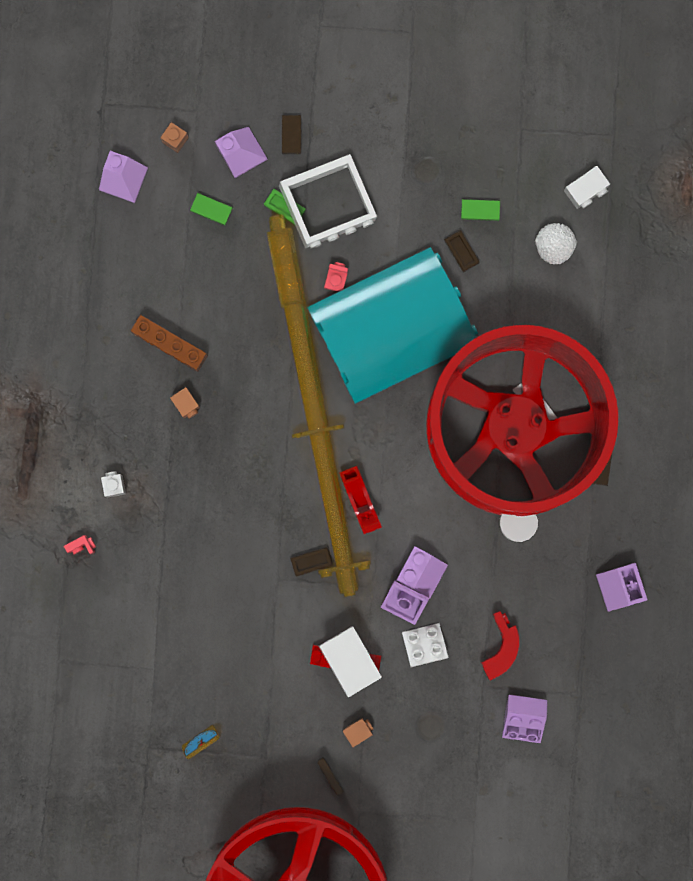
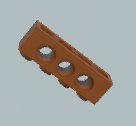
[131,315,208,372]

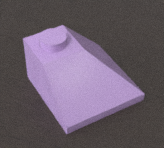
[215,127,268,178]
[99,151,148,203]

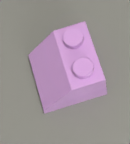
[396,546,448,599]

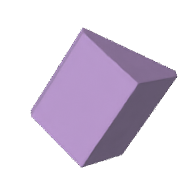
[381,581,429,625]

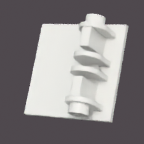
[402,623,449,667]

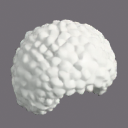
[535,223,577,264]

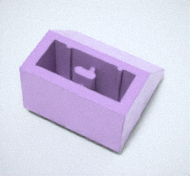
[596,563,647,611]
[502,695,547,743]

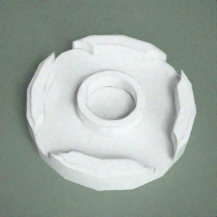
[500,514,538,542]

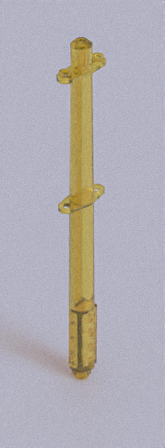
[267,215,371,597]

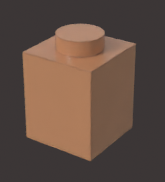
[161,122,189,153]
[170,387,200,419]
[343,718,373,747]

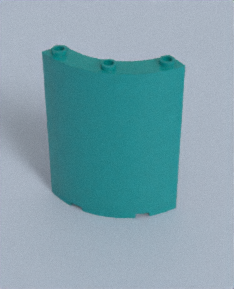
[307,247,479,404]

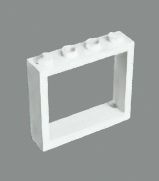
[279,154,377,248]

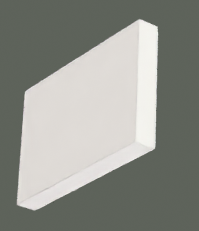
[319,626,382,697]

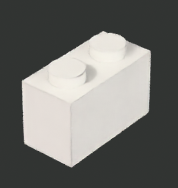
[564,166,610,209]

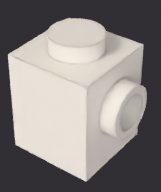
[101,471,126,498]

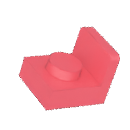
[324,262,348,292]
[64,535,96,555]

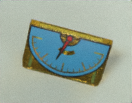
[182,725,220,759]

